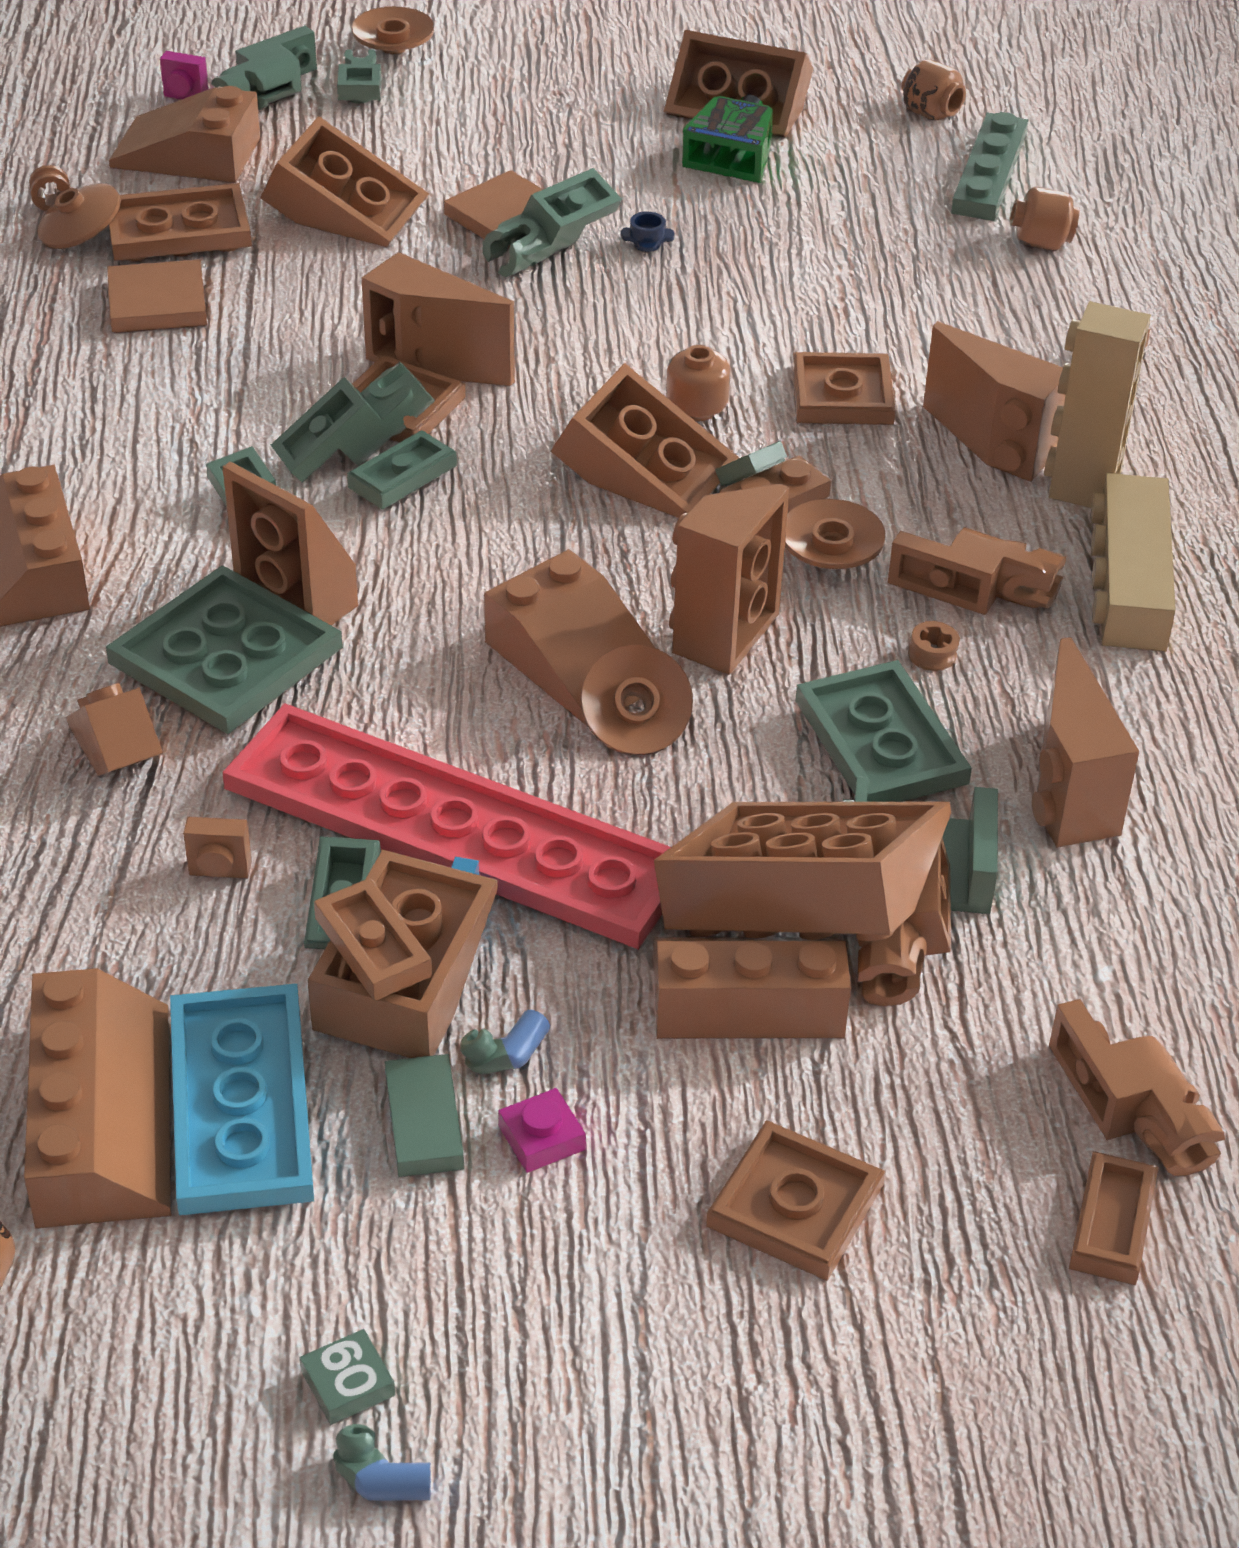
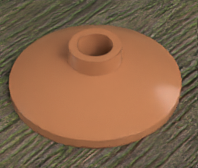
[352,6,434,55]
[37,183,121,249]
[785,499,886,569]
[581,644,693,755]

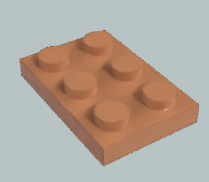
[109,183,252,261]

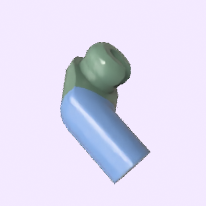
[460,1010,550,1074]
[333,1424,431,1501]

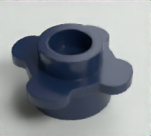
[620,211,675,252]

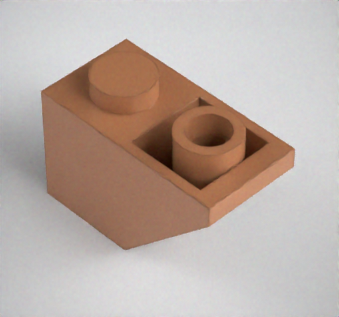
[66,683,163,776]

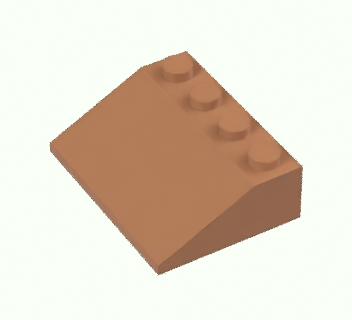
[654,801,951,941]

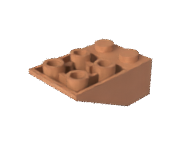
[361,252,515,386]

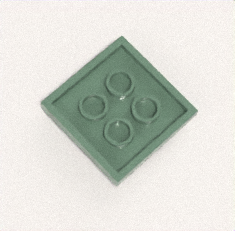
[106,565,343,734]

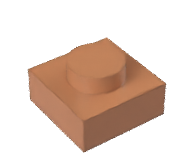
[183,817,252,879]

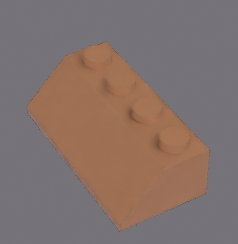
[24,968,172,1229]

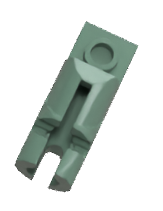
[211,25,317,110]
[482,168,623,277]
[271,361,435,482]

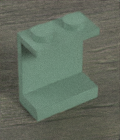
[842,776,998,914]

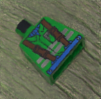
[682,95,773,183]

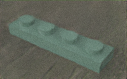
[951,112,1029,221]

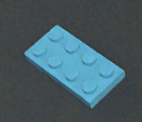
[170,983,314,1216]

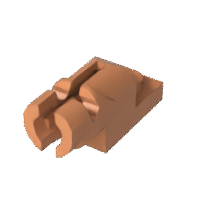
[888,527,1066,615]
[857,838,951,1007]
[1049,999,1225,1176]

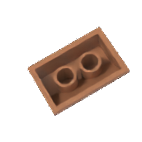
[664,30,814,137]
[0,464,90,627]
[669,484,790,675]
[653,937,851,1039]

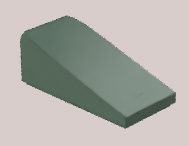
[304,836,381,949]

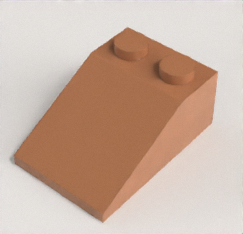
[109,86,260,183]
[260,116,430,247]
[923,321,1066,482]
[550,363,739,518]
[223,461,358,626]
[484,549,655,728]
[1032,637,1139,848]
[307,849,498,1058]

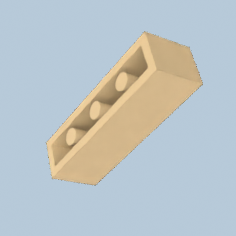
[1044,301,1151,508]
[1090,473,1176,652]

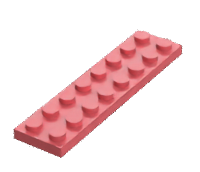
[222,703,671,949]

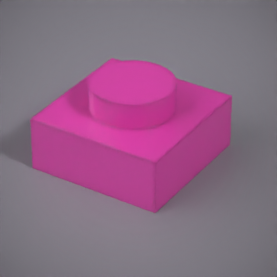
[160,50,209,100]
[498,1088,586,1173]

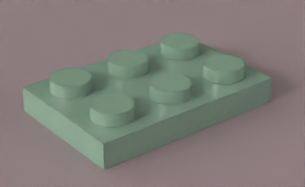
[795,660,972,802]

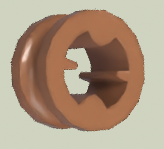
[29,165,70,211]
[908,621,960,671]

